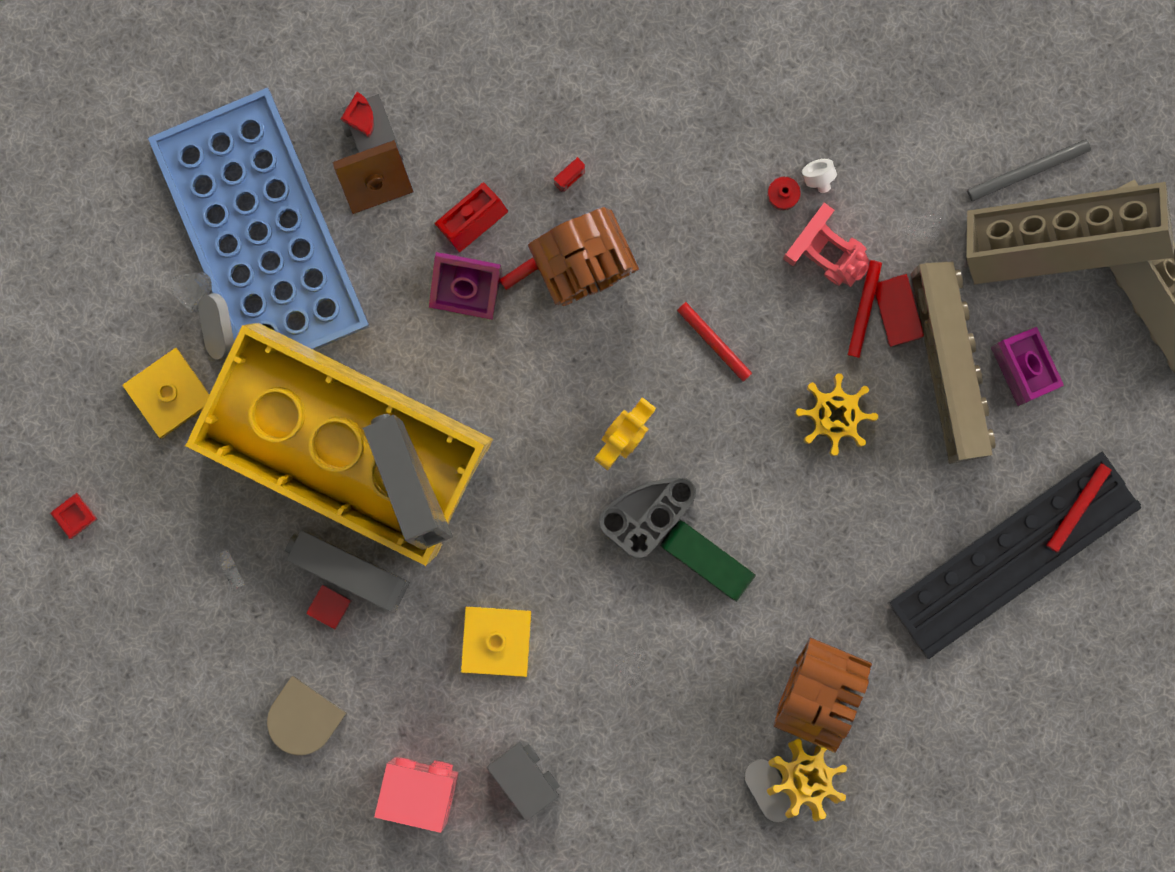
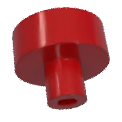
[767,177,801,211]

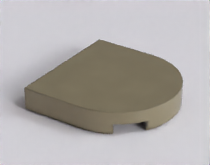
[267,676,347,755]

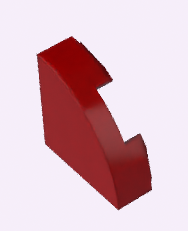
[340,92,374,138]

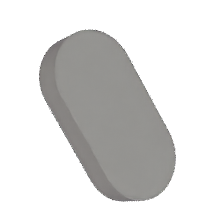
[198,293,234,360]
[744,759,791,822]

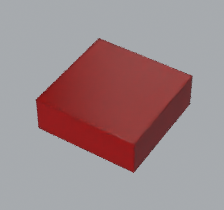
[554,157,585,192]
[50,493,98,539]
[306,585,352,630]

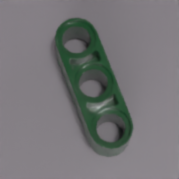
[660,519,756,602]

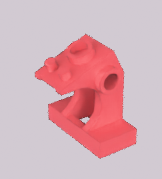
[783,203,869,287]

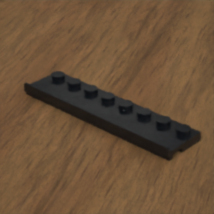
[888,451,1141,659]

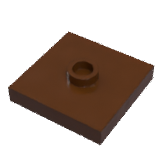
[332,140,414,214]

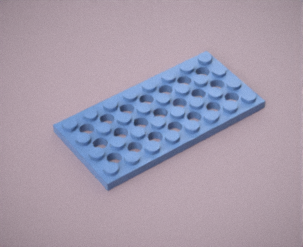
[148,88,370,350]

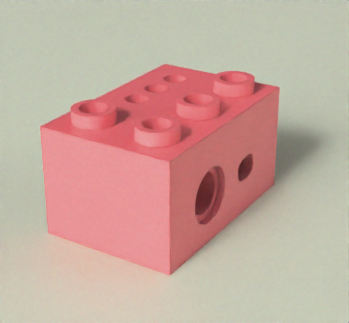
[374,757,459,833]

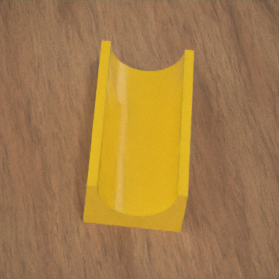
[185,323,493,566]

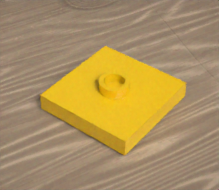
[122,348,209,439]
[461,607,532,677]

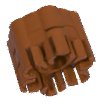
[528,207,639,306]
[773,637,872,753]

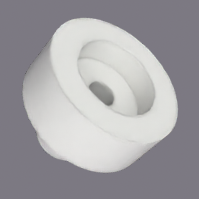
[802,159,837,193]

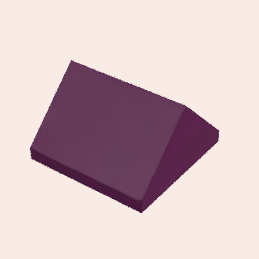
[429,252,502,320]
[991,327,1064,406]

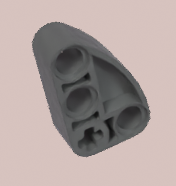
[599,478,696,559]

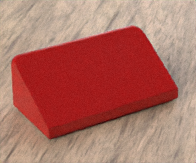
[434,182,508,253]
[875,274,924,347]

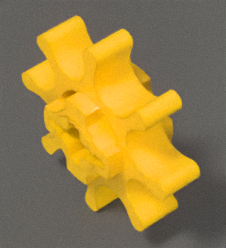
[794,373,878,456]
[594,397,656,471]
[767,738,847,822]

